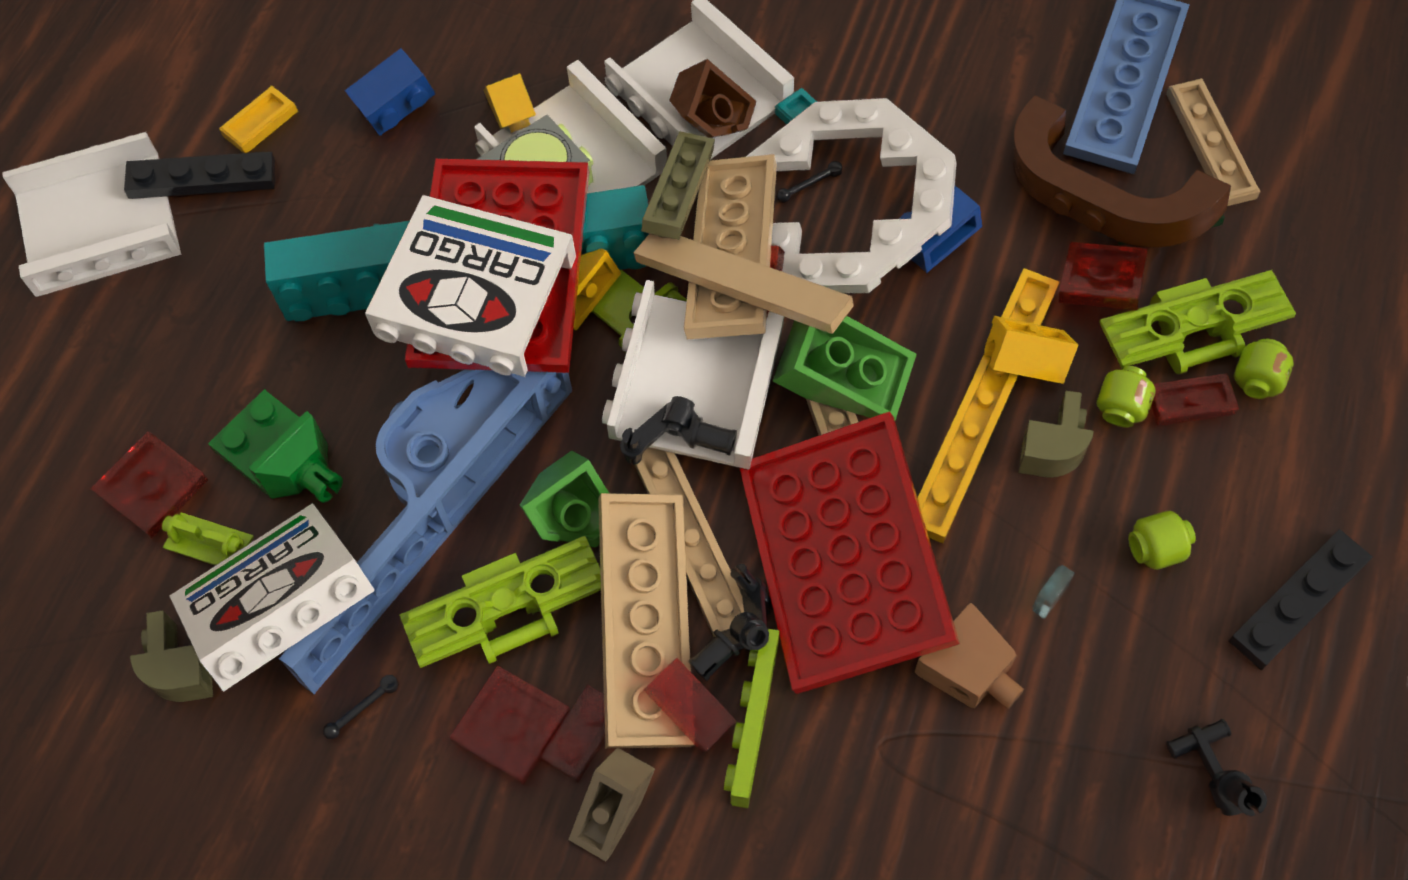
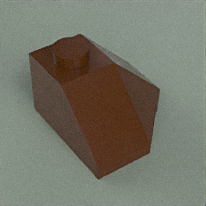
[669,59,757,138]

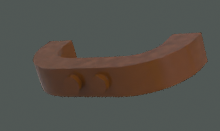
[1014,95,1231,247]

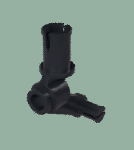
[620,396,737,465]
[688,564,773,681]
[1166,719,1267,816]

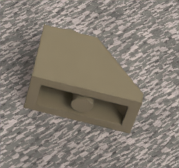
[568,748,655,862]

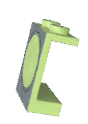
[476,115,593,185]

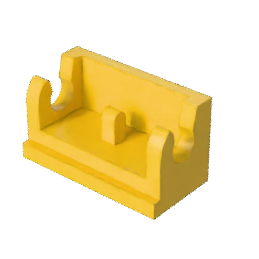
[984,316,1078,384]

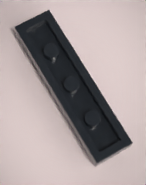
[124,151,275,199]
[1229,529,1373,671]

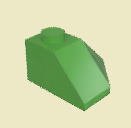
[520,451,609,547]

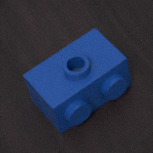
[345,48,436,136]
[899,186,982,273]

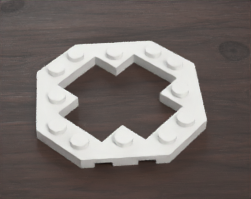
[746,98,956,293]

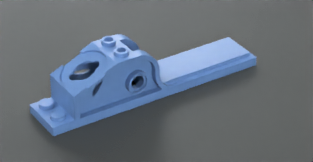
[279,370,572,694]

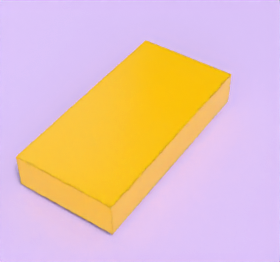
[219,86,298,153]

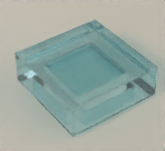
[1033,565,1075,619]

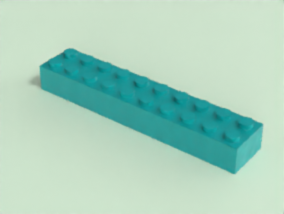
[264,185,650,321]

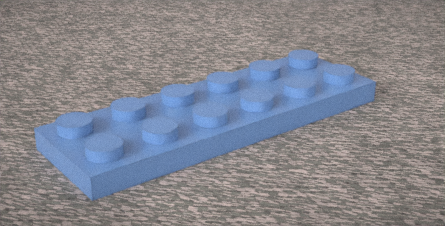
[1063,0,1190,174]

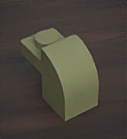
[1018,390,1094,477]
[130,611,213,702]

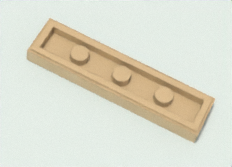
[1166,79,1260,206]

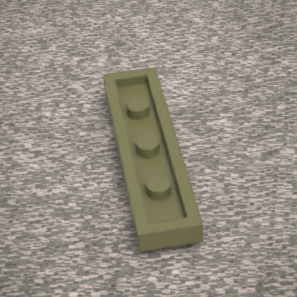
[641,131,715,240]

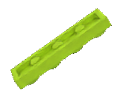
[724,629,779,808]

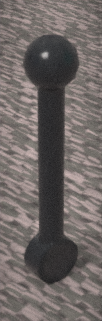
[777,161,842,202]
[323,675,398,739]

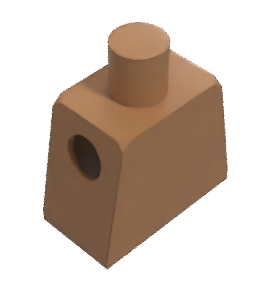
[915,602,1024,709]

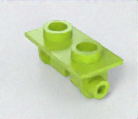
[162,512,254,566]

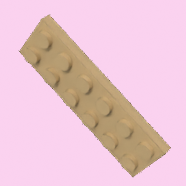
[684,154,777,340]
[598,493,694,749]

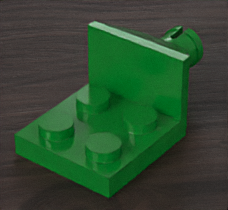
[208,389,343,503]

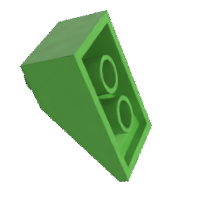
[773,316,917,420]

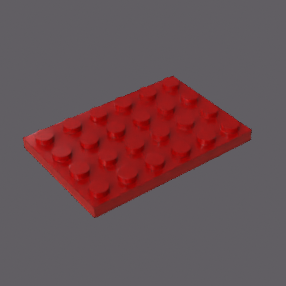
[405,158,589,373]
[739,411,960,694]

